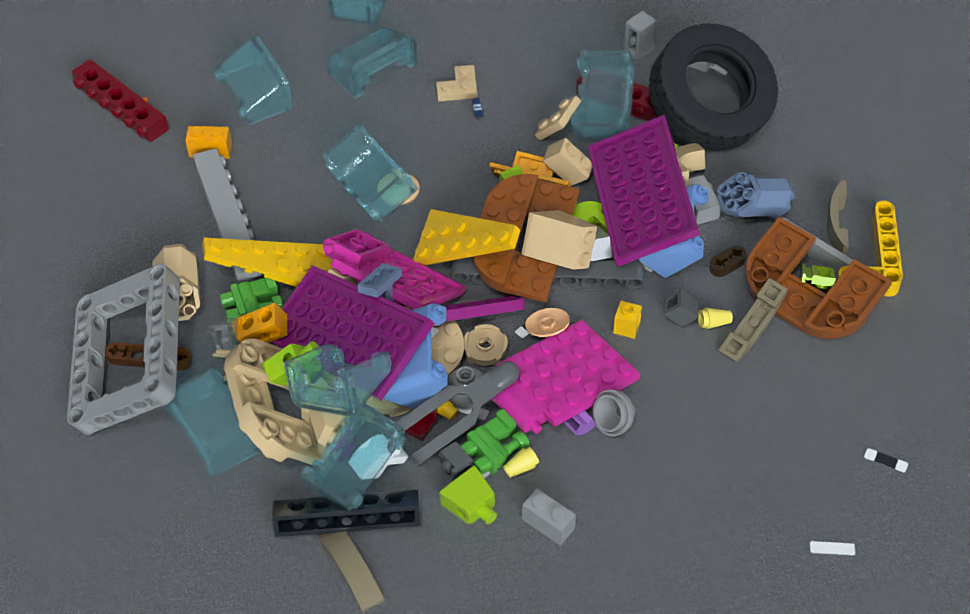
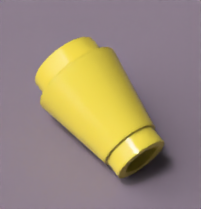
[698,307,733,330]
[503,447,539,478]

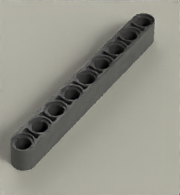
[450,257,645,291]

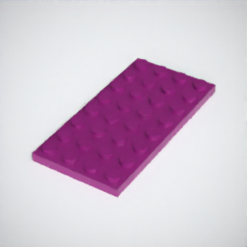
[588,115,701,267]
[269,265,435,401]

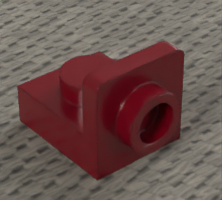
[404,409,438,442]

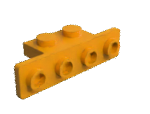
[489,151,571,187]

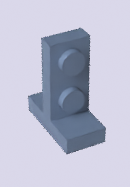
[357,263,402,302]

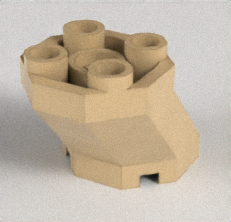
[152,244,201,321]
[301,377,355,459]

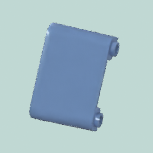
[639,184,709,278]
[384,303,447,409]

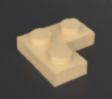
[436,65,478,102]
[535,95,581,140]

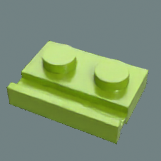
[800,263,836,289]

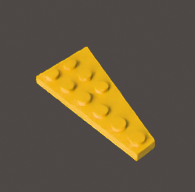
[413,209,520,265]
[202,237,334,287]

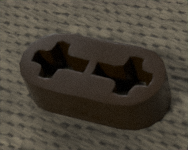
[709,246,747,277]

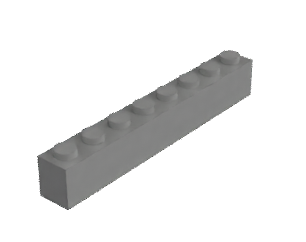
[193,148,264,284]

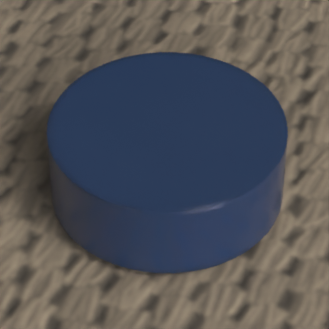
[471,97,483,118]

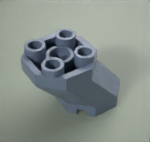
[717,172,796,220]

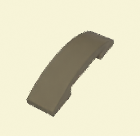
[827,180,849,255]
[718,278,788,363]
[317,531,384,613]

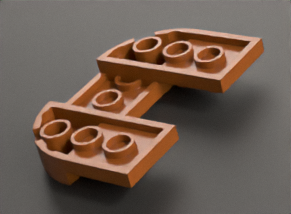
[472,174,580,303]
[746,217,892,339]

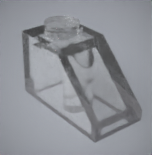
[209,318,241,350]

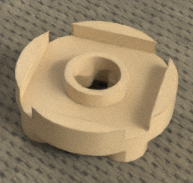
[464,324,508,366]

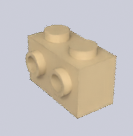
[543,138,592,186]

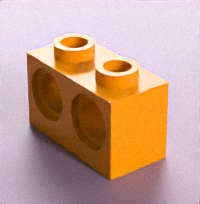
[237,303,287,343]

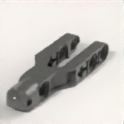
[391,361,519,465]

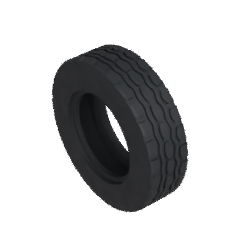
[649,23,778,151]

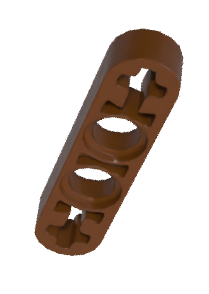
[105,342,192,371]

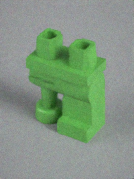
[220,274,283,325]
[460,409,530,475]

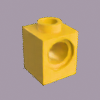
[613,301,642,339]

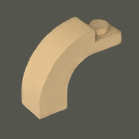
[675,143,705,186]

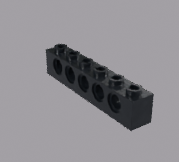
[272,490,421,537]

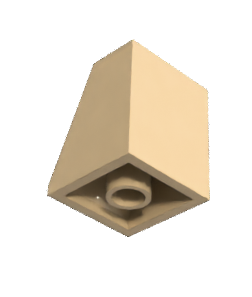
[521,210,597,270]

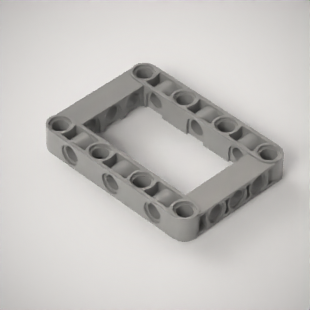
[67,263,180,435]

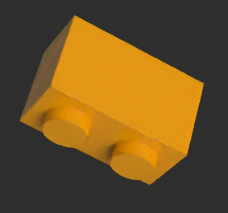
[185,126,232,159]

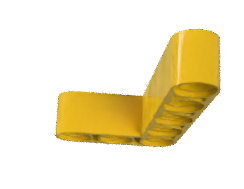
[836,201,903,296]

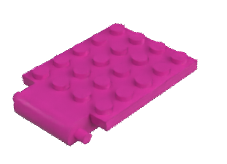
[323,229,466,310]
[492,320,640,434]

